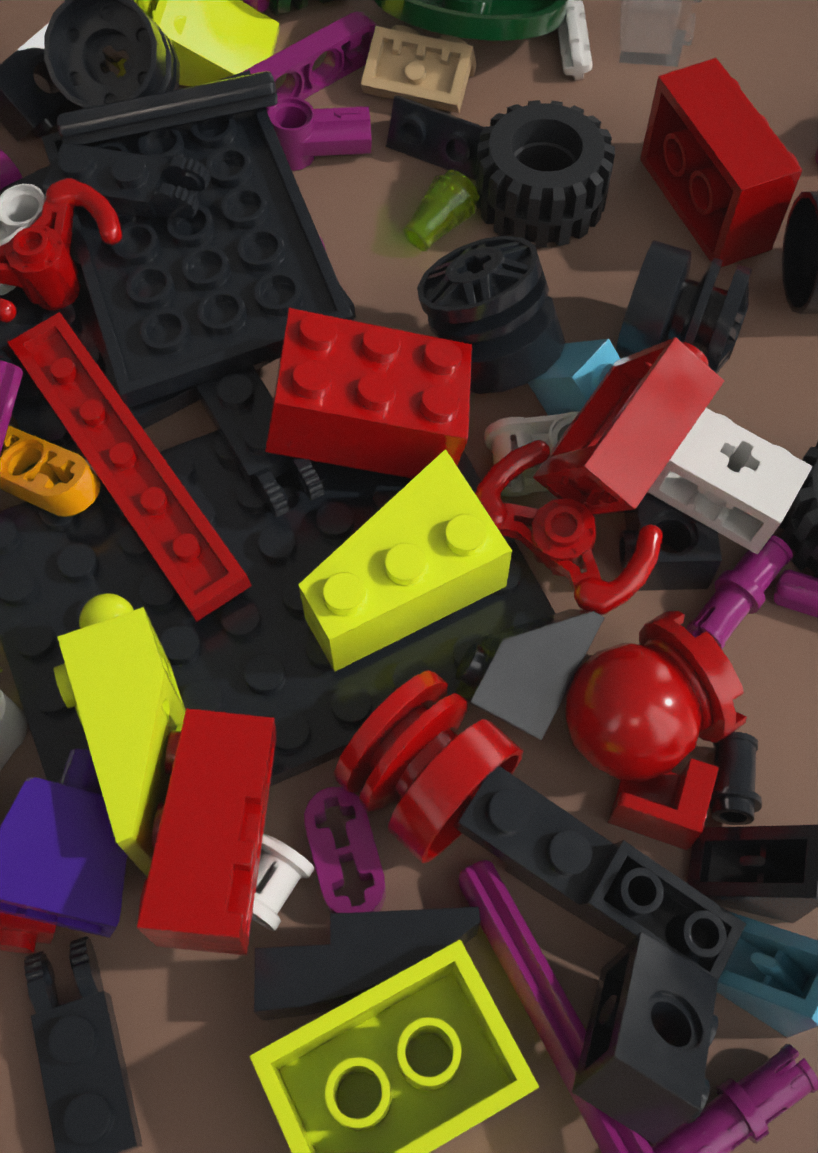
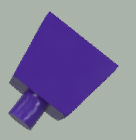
[0,748,127,938]

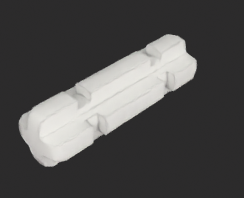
[557,0,593,80]

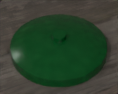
[374,0,568,41]

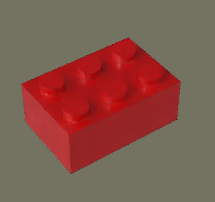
[640,57,803,267]
[265,308,472,479]

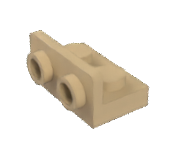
[360,25,476,113]

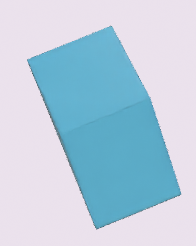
[717,911,818,1038]

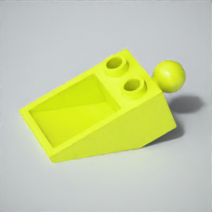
[118,0,279,86]
[54,593,186,877]

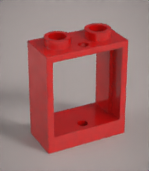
[532,337,724,515]

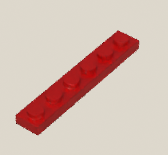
[8,312,252,622]

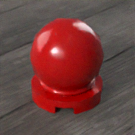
[564,611,747,781]

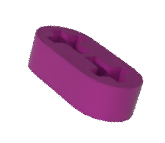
[304,786,386,914]

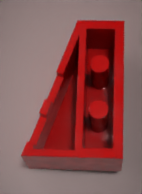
[137,708,277,956]

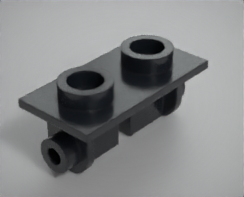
[386,95,484,180]

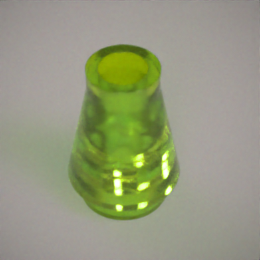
[403,170,479,251]

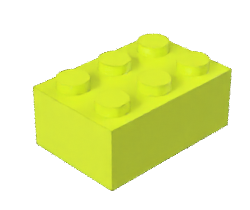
[250,939,539,1153]

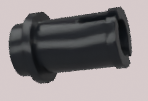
[709,732,762,825]

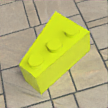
[298,449,512,672]

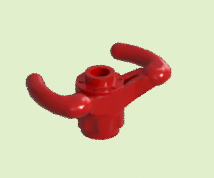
[0,178,122,322]
[475,440,663,615]

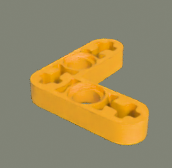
[0,425,101,517]

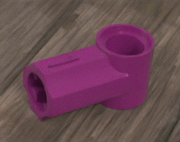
[267,96,372,171]

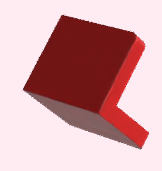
[608,758,719,850]

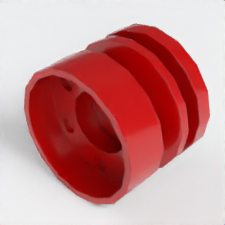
[334,670,523,863]

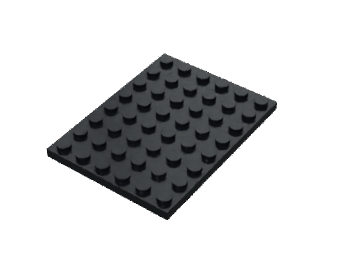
[0,430,556,787]

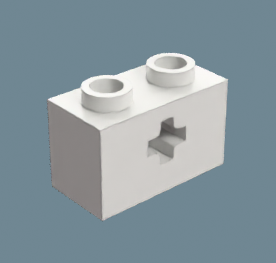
[648,408,813,554]

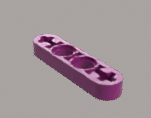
[241,11,378,112]

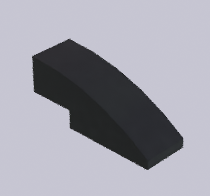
[254,907,480,1021]

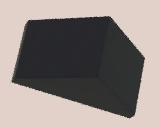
[687,825,818,923]

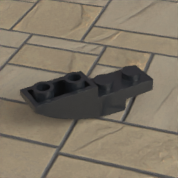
[453,766,746,980]

